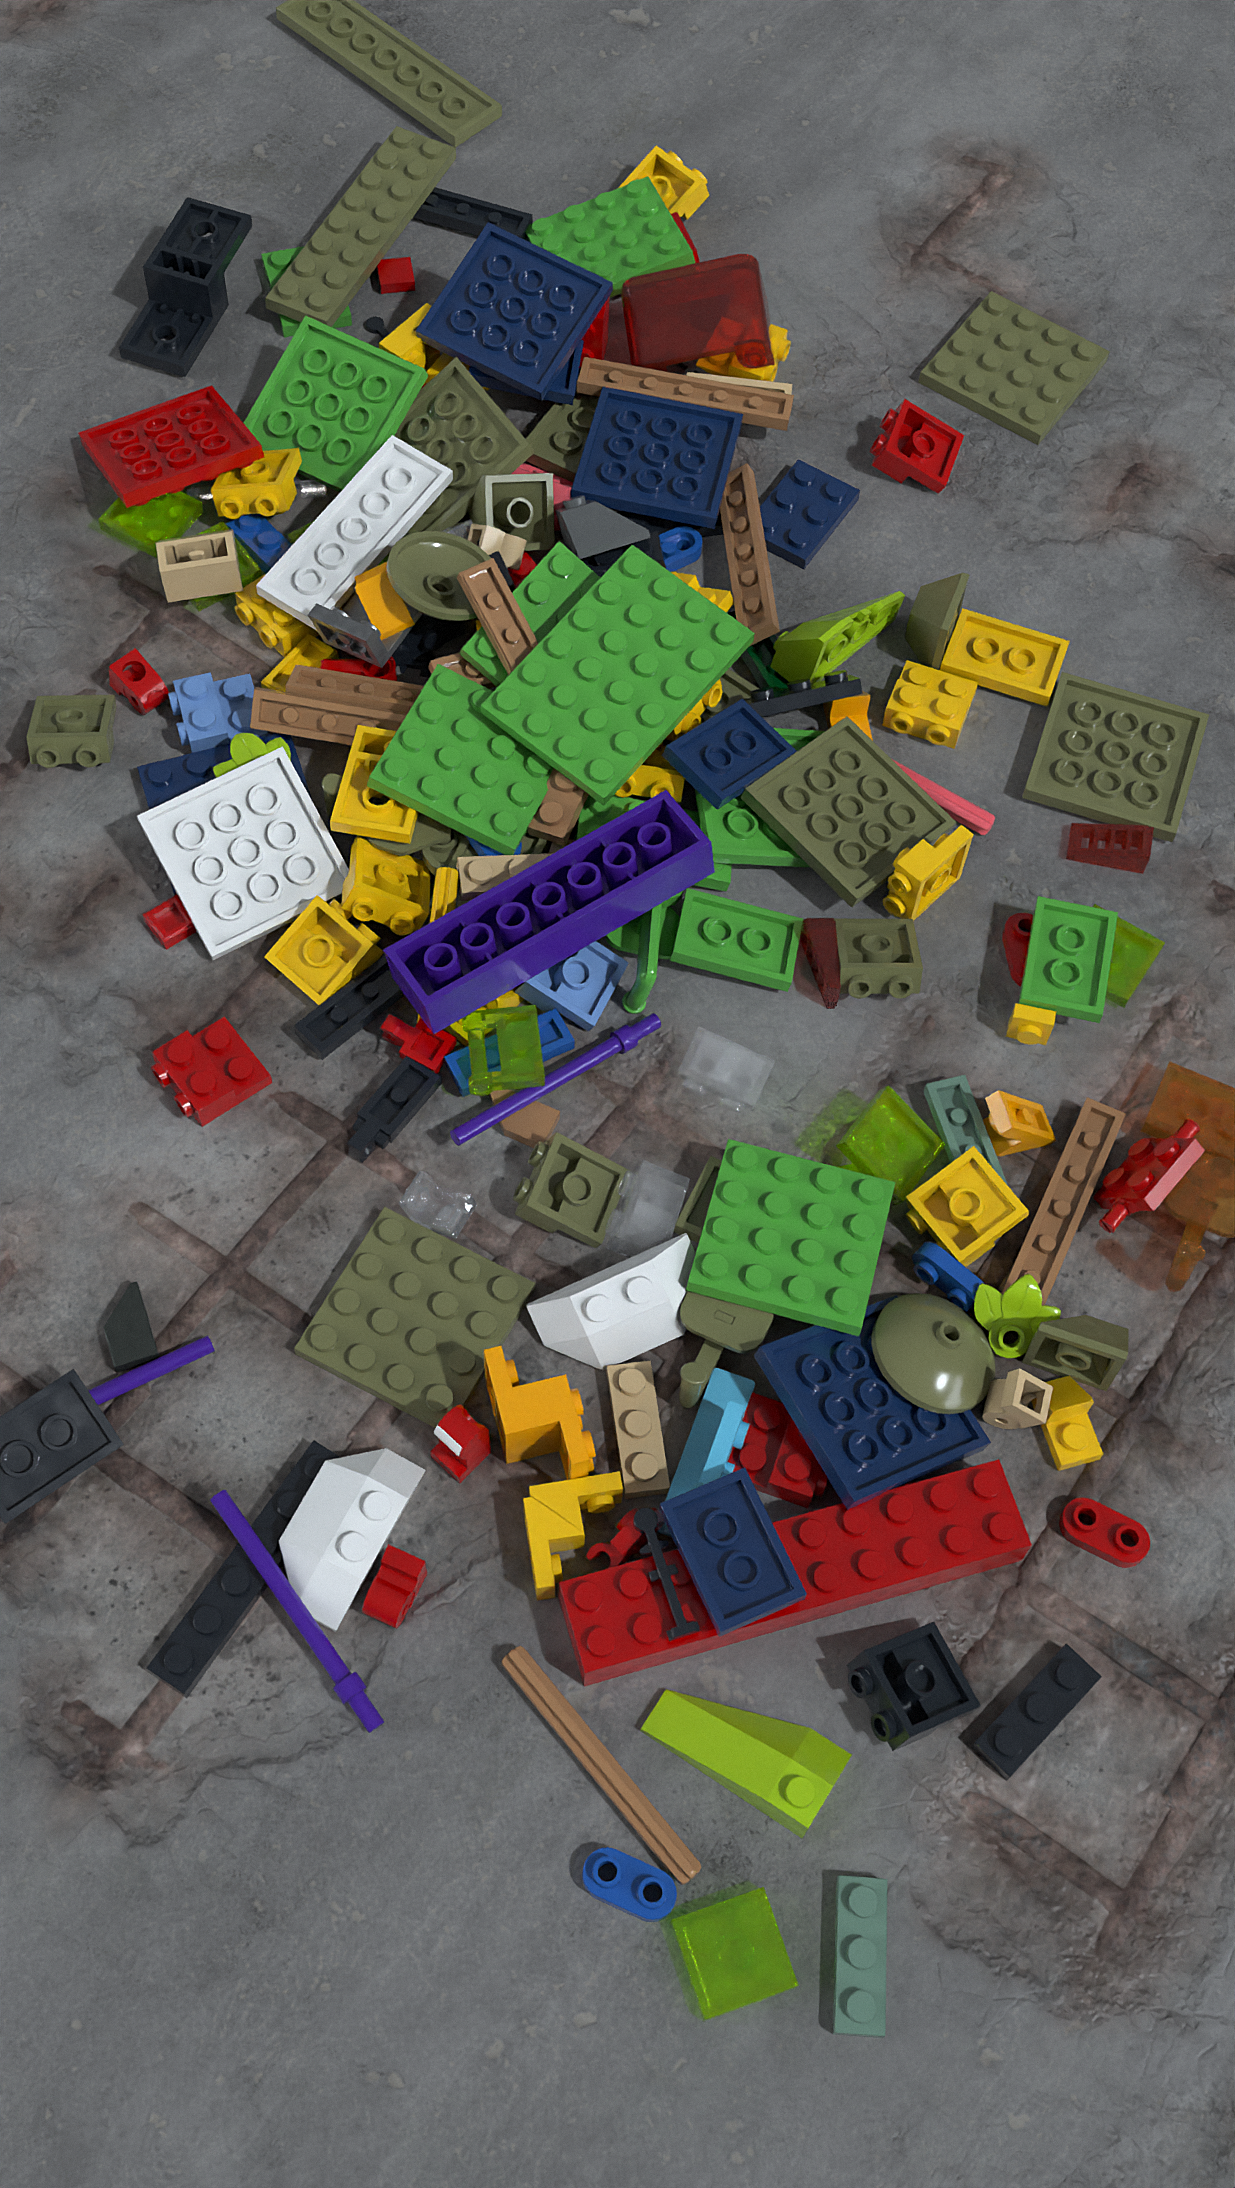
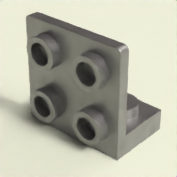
[308,593,423,668]

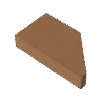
[488,1082,560,1148]

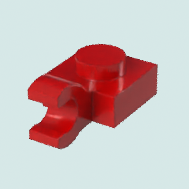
[380,1014,457,1074]
[586,1507,665,1569]

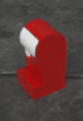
[430,1404,491,1484]

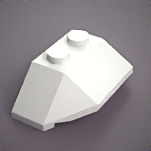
[526,1233,696,1371]
[279,1448,426,1632]

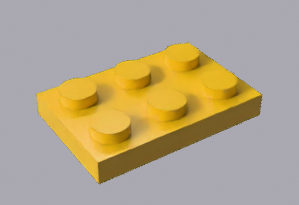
[940,608,1070,707]

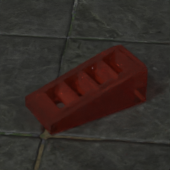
[1066,823,1154,874]
[800,918,841,1009]

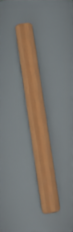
[502,1646,702,1885]

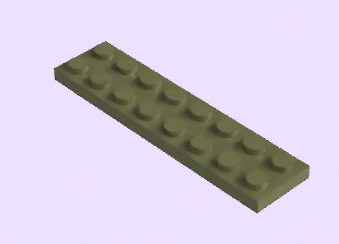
[276,0,502,147]
[265,126,456,327]

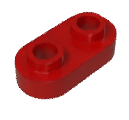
[1002,913,1033,987]
[1059,1497,1150,1568]

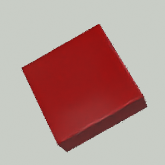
[377,257,415,294]
[143,895,197,950]

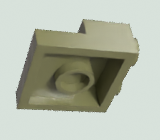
[26,695,117,768]
[832,918,923,999]
[513,1132,630,1248]

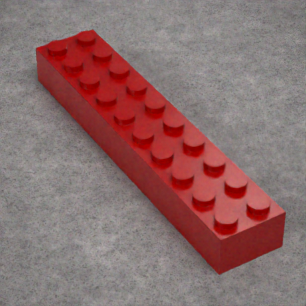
[558,1459,1032,1687]

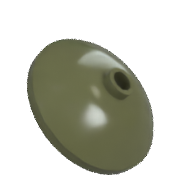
[387,531,491,621]
[871,1293,995,1414]

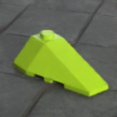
[770,591,905,683]
[640,1689,852,1838]

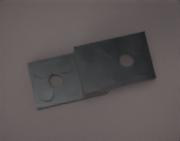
[119,197,252,377]

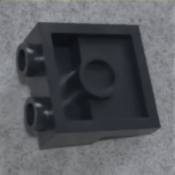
[847,1622,981,1751]

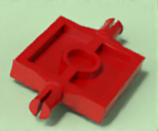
[1094,1119,1205,1233]

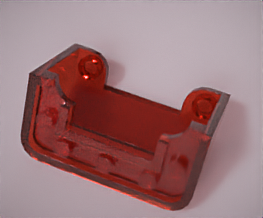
[621,254,775,372]

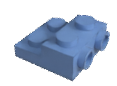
[168,672,268,753]
[515,941,629,1031]

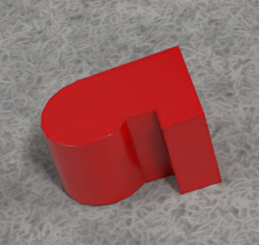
[108,648,169,715]
[362,1544,427,1629]

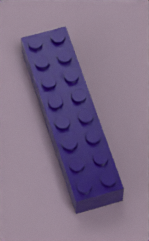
[384,790,715,1034]

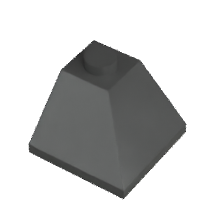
[555,495,651,559]

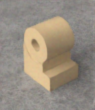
[467,524,527,570]
[982,1368,1053,1429]

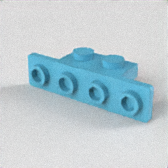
[657,1368,755,1537]

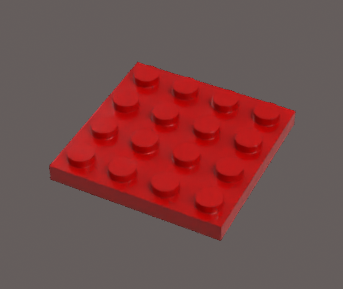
[78,385,265,508]

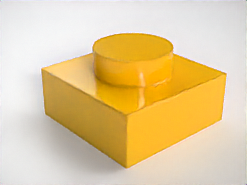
[1006,1003,1056,1045]

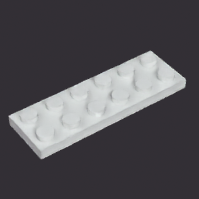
[256,435,453,631]

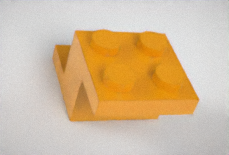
[484,1346,596,1480]

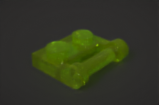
[461,1005,545,1096]

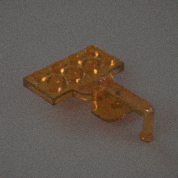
[1141,1061,1235,1293]

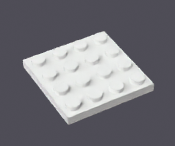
[137,747,349,960]

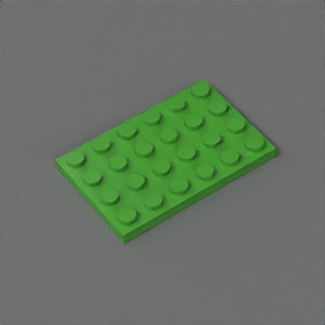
[480,545,755,805]

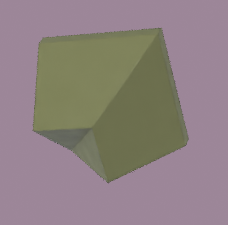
[468,473,555,551]
[905,572,970,670]
[1022,1315,1129,1391]

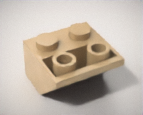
[156,529,243,603]

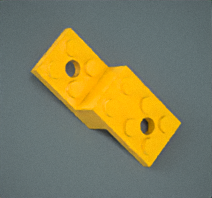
[330,725,419,844]

